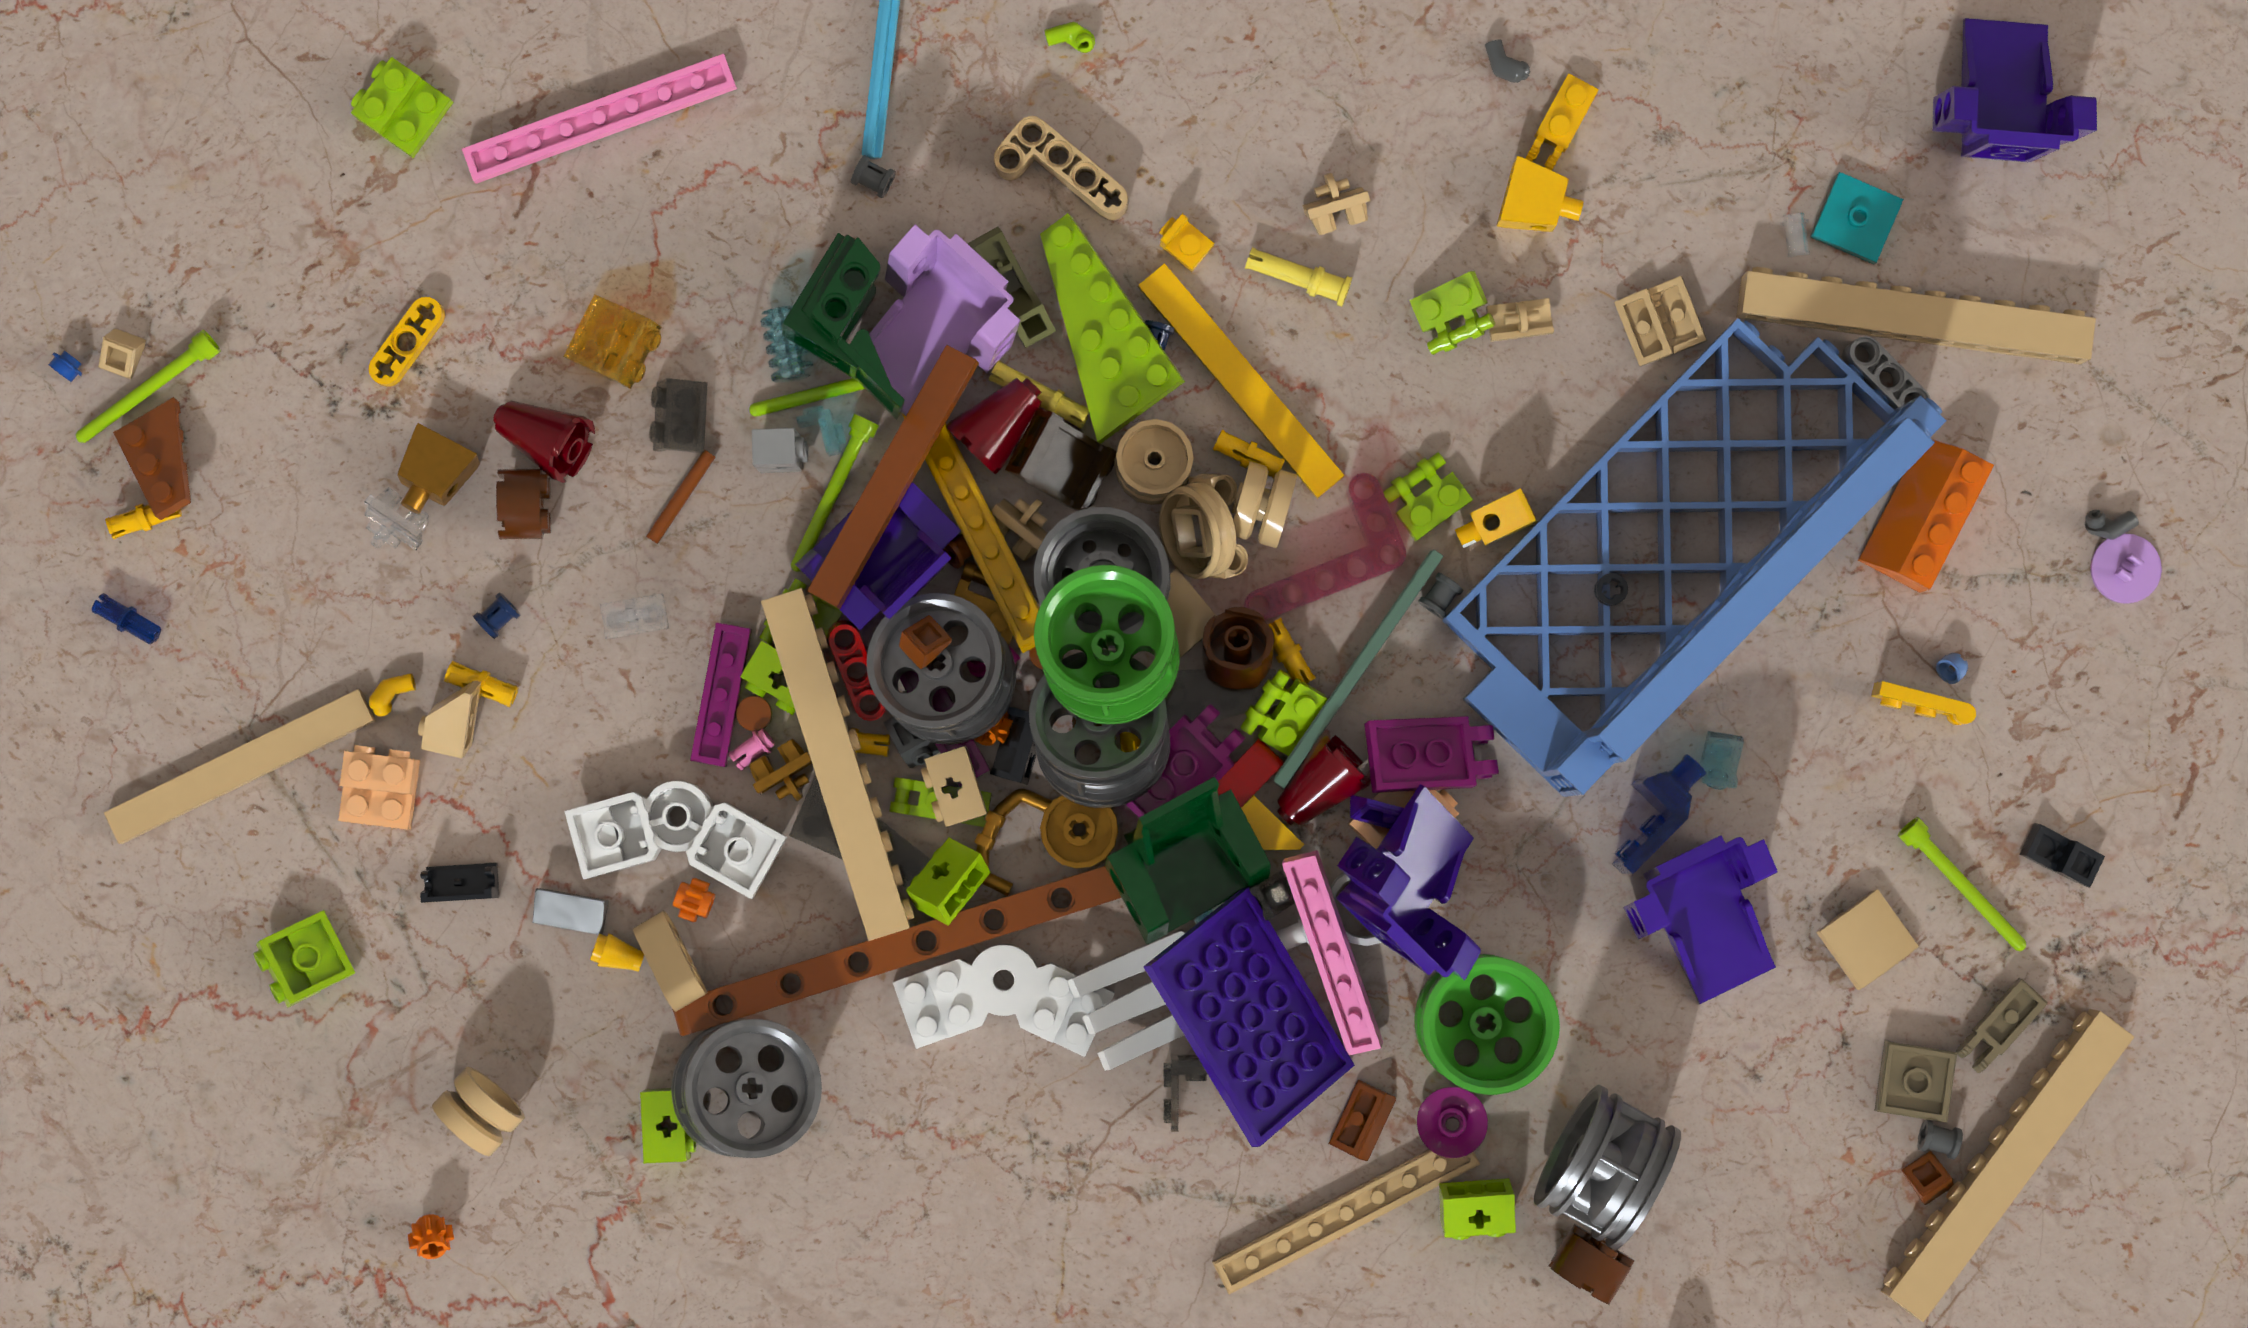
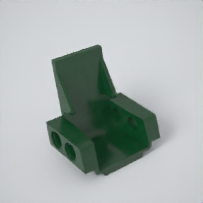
[782,233,905,420]
[1105,777,1271,945]

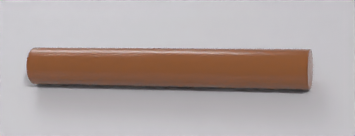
[646,449,716,544]

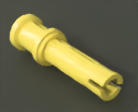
[1245,247,1352,307]

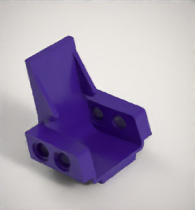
[1932,18,2097,162]
[795,482,961,630]
[1336,784,1481,980]
[1623,835,1778,1004]

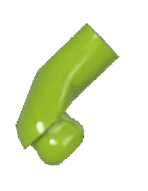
[1044,22,1095,53]

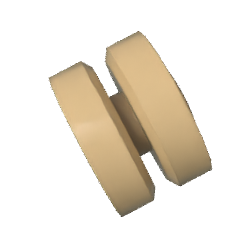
[1115,419,1194,505]
[1232,462,1297,548]
[432,1066,525,1157]

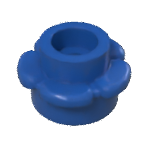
[48,351,82,382]

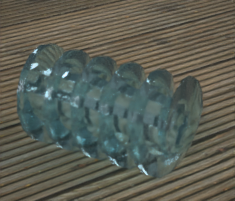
[760,306,813,383]

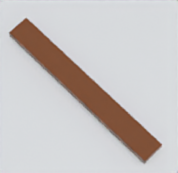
[807,345,979,609]

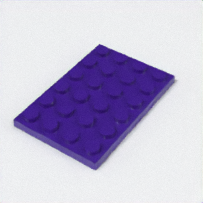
[1143,887,1355,1147]

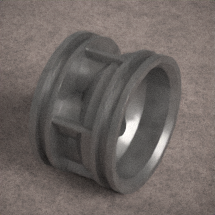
[867,593,1016,744]
[1029,649,1170,808]
[671,1019,822,1158]
[1534,1085,1681,1249]

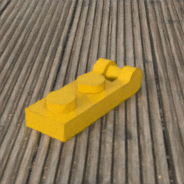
[1871,681,1976,725]

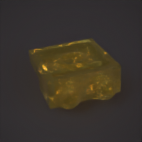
[563,294,662,389]

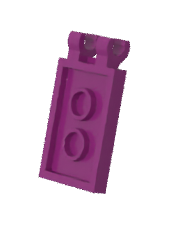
[1126,703,1246,817]
[1364,716,1499,793]

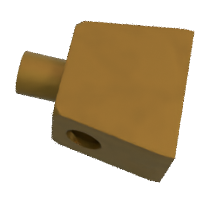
[398,423,480,514]

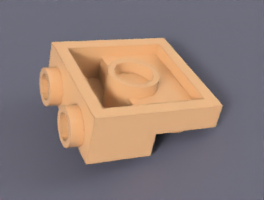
[338,745,420,830]

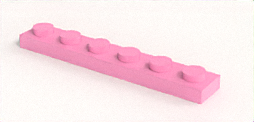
[1282,850,1383,1055]

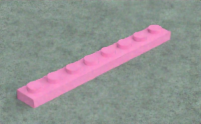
[462,54,737,184]

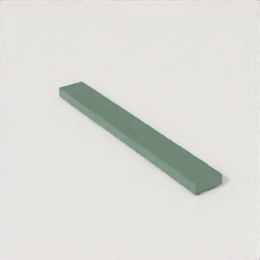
[1273,549,1444,790]

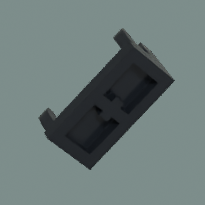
[990,706,1037,785]
[420,863,499,903]

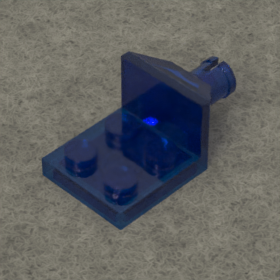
[1612,754,1707,874]

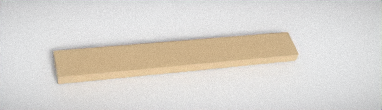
[104,689,376,844]
[1212,1149,1480,1294]

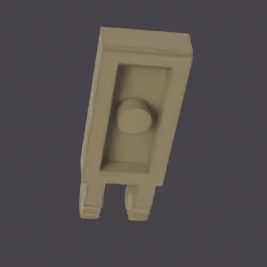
[1956,978,2048,1073]

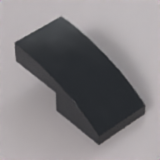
[2020,823,2105,888]

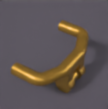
[974,788,1052,896]

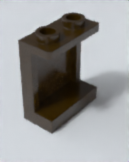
[1005,408,1117,511]

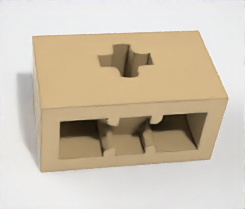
[921,746,987,827]

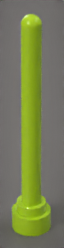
[76,330,221,443]
[749,378,865,417]
[791,414,879,572]
[1897,817,2026,951]

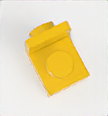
[1159,213,1214,272]

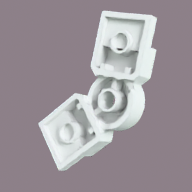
[564,781,787,899]
[893,944,1115,1057]

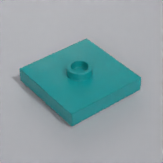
[1810,172,1904,265]

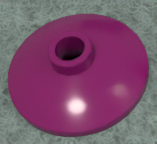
[1417,1087,1488,1158]

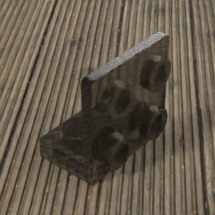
[1163,1055,1208,1132]

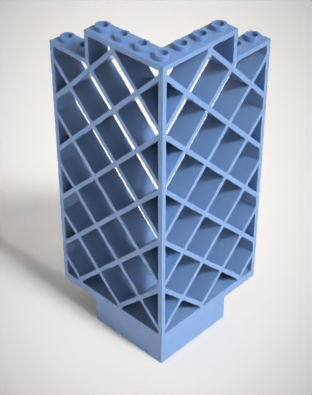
[1442,318,1947,797]

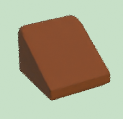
[899,615,952,669]
[1902,1151,1954,1205]

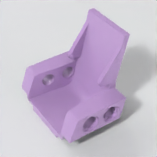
[869,224,1020,416]

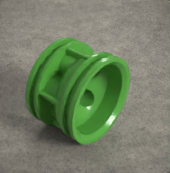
[1034,565,1180,724]
[1414,954,1560,1095]

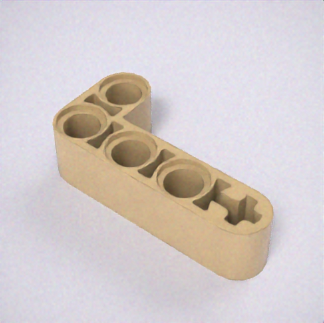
[994,116,1128,220]

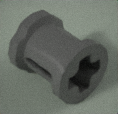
[851,155,896,198]
[1418,572,1464,619]
[1917,1119,1963,1160]

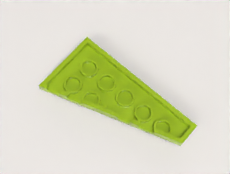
[1040,213,1185,443]

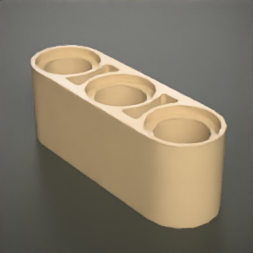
[633,910,707,1012]

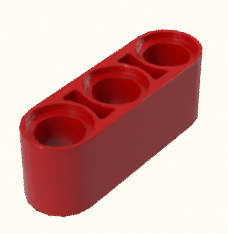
[828,620,885,721]
[1217,738,1285,808]

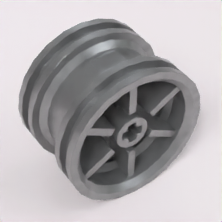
[1034,507,1170,648]

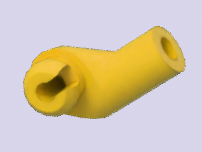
[369,673,416,717]

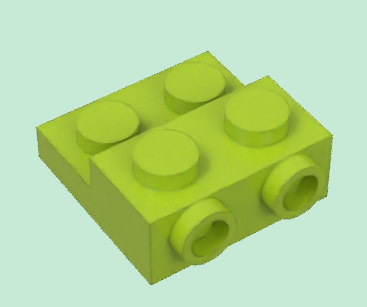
[351,57,454,159]
[253,910,355,1008]

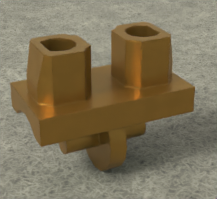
[749,739,812,801]

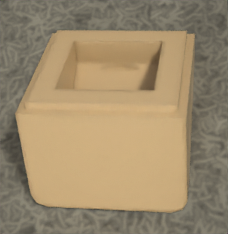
[98,329,146,379]

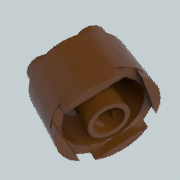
[496,469,551,540]
[1202,607,1274,689]
[1548,1224,1635,1305]

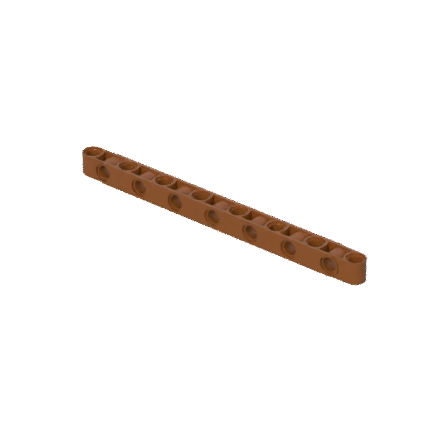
[672,866,1122,1037]

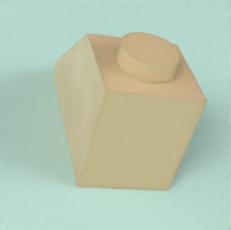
[418,680,481,759]

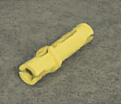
[989,360,1090,429]

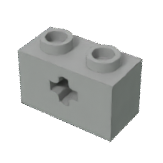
[752,428,808,473]

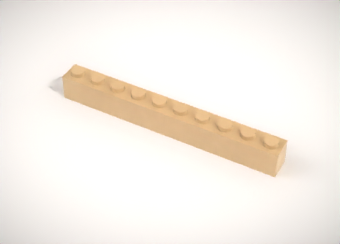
[1736,267,2096,365]
[761,588,915,941]
[1881,1009,2134,1322]

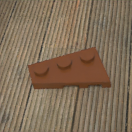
[113,397,191,520]

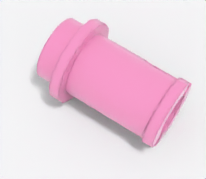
[728,728,775,771]

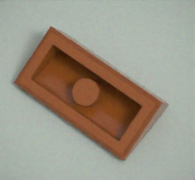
[1328,1080,1396,1161]

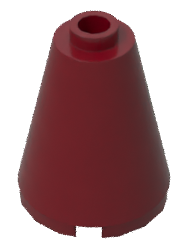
[946,378,1042,475]
[493,401,595,483]
[1277,730,1371,826]

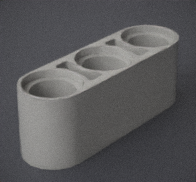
[1842,336,1930,410]

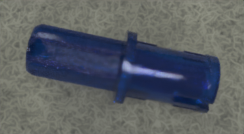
[92,593,162,644]

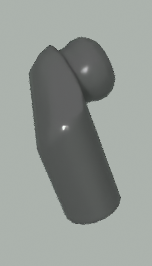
[1485,39,1530,83]
[2085,510,2139,540]

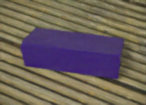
[1350,795,1404,829]

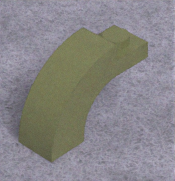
[968,227,1056,348]

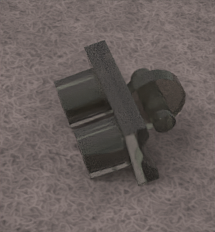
[1249,871,1295,921]

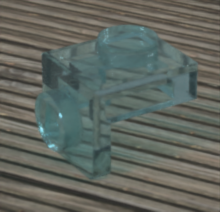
[796,405,847,457]
[1699,731,1744,790]

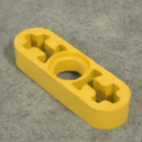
[369,297,445,387]

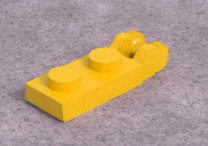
[1525,73,1599,171]

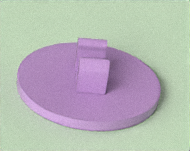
[2090,534,2162,604]

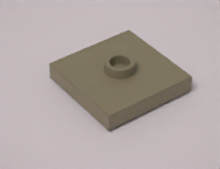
[1874,1041,1957,1123]

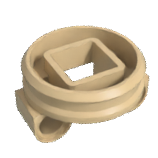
[1159,474,1248,579]

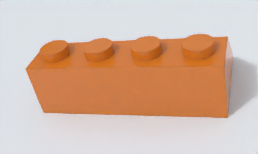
[1858,440,1994,593]

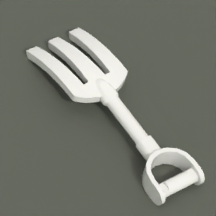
[1067,873,1382,1071]

